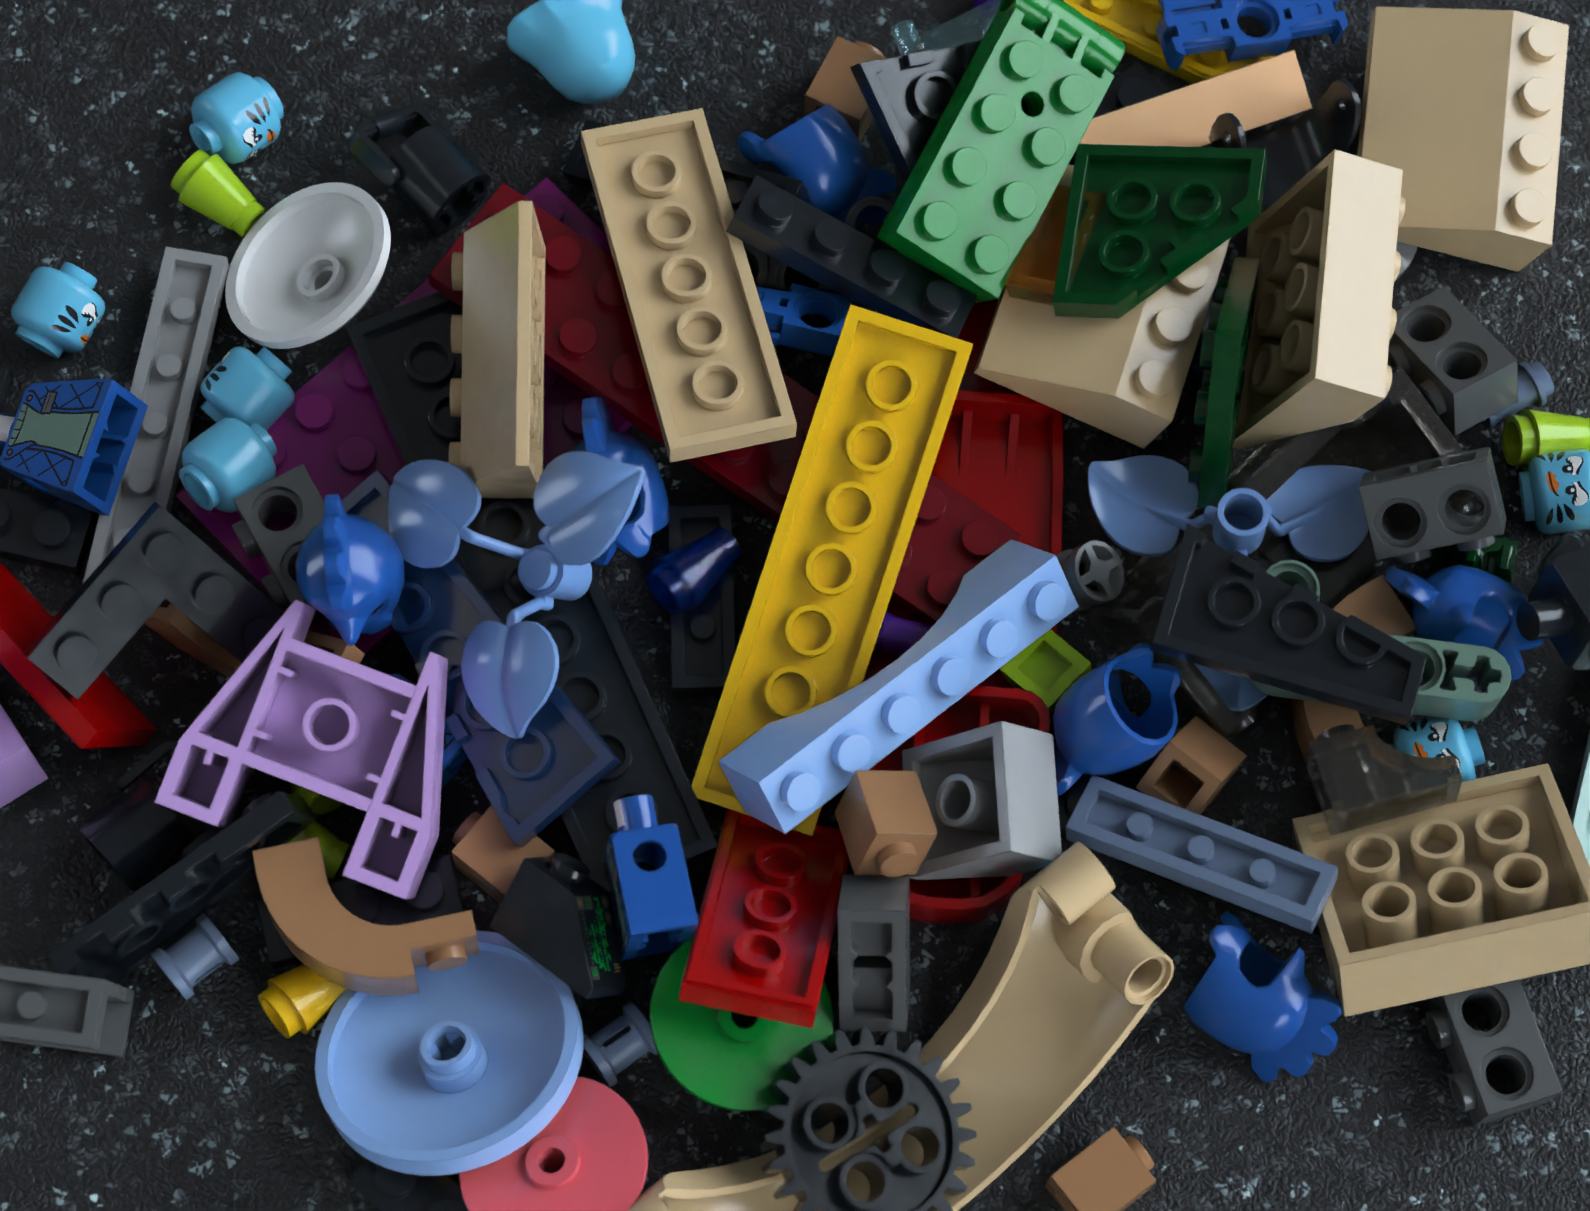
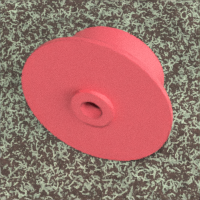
[459,1076,648,1211]

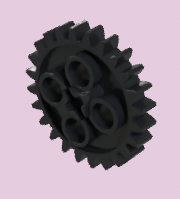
[757,1026,977,1211]

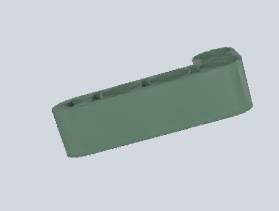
[1251,560,1512,721]

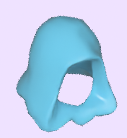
[506,0,635,104]

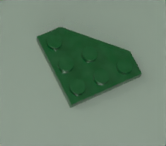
[1052,144,1267,319]
[1188,256,1260,509]

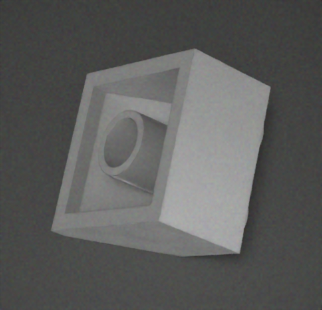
[902,721,1062,880]

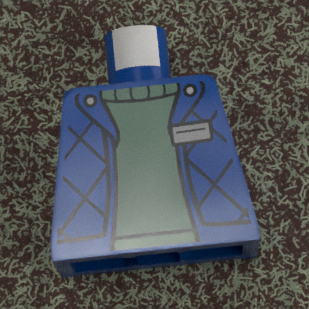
[0,379,148,516]
[605,795,698,961]

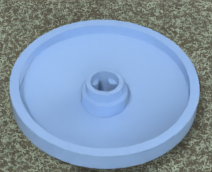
[315,930,584,1176]

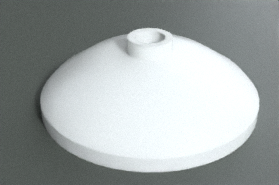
[225,182,391,349]

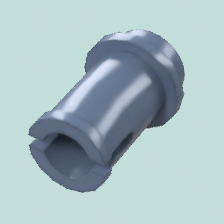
[1480,361,1554,429]

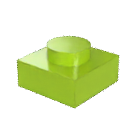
[1000,629,1091,715]

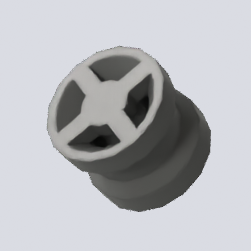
[1054,540,1124,613]

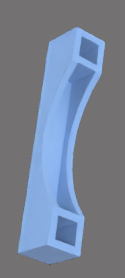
[718,539,1079,834]

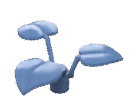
[388,451,645,739]
[1088,455,1372,711]

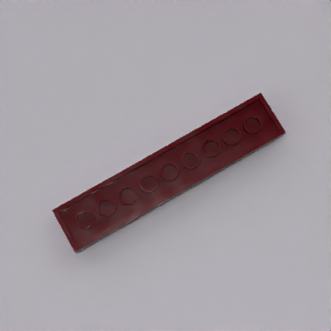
[429,183,1021,626]

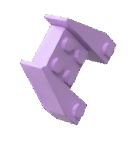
[155,600,448,899]

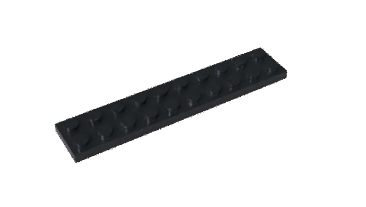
[346,292,718,897]

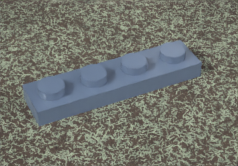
[1065,775,1338,934]

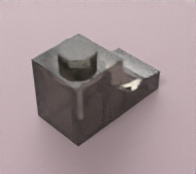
[1306,724,1463,836]

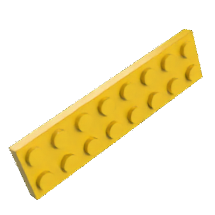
[691,304,973,836]

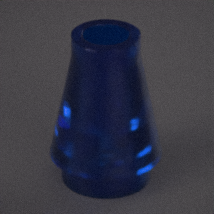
[645,527,742,615]

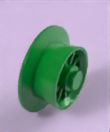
[649,937,833,1112]

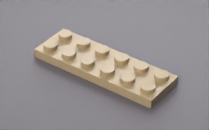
[581,108,797,463]

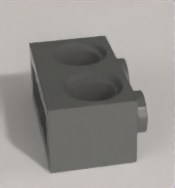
[1387,286,1518,436]
[1359,446,1507,564]
[231,464,324,620]
[838,874,910,1032]
[1425,979,1563,1126]

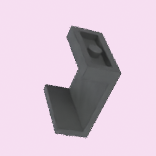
[0,966,135,1057]

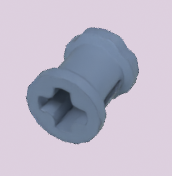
[150,913,240,1001]
[583,1000,658,1088]

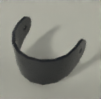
[1209,79,1361,210]

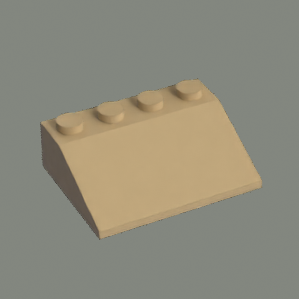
[1357,6,1569,272]
[1233,149,1406,449]
[974,164,1231,449]
[449,201,546,498]
[1292,763,1590,1017]

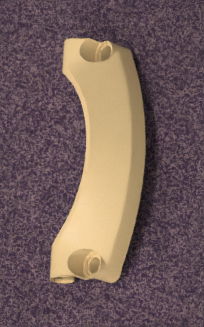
[628,841,1174,1211]

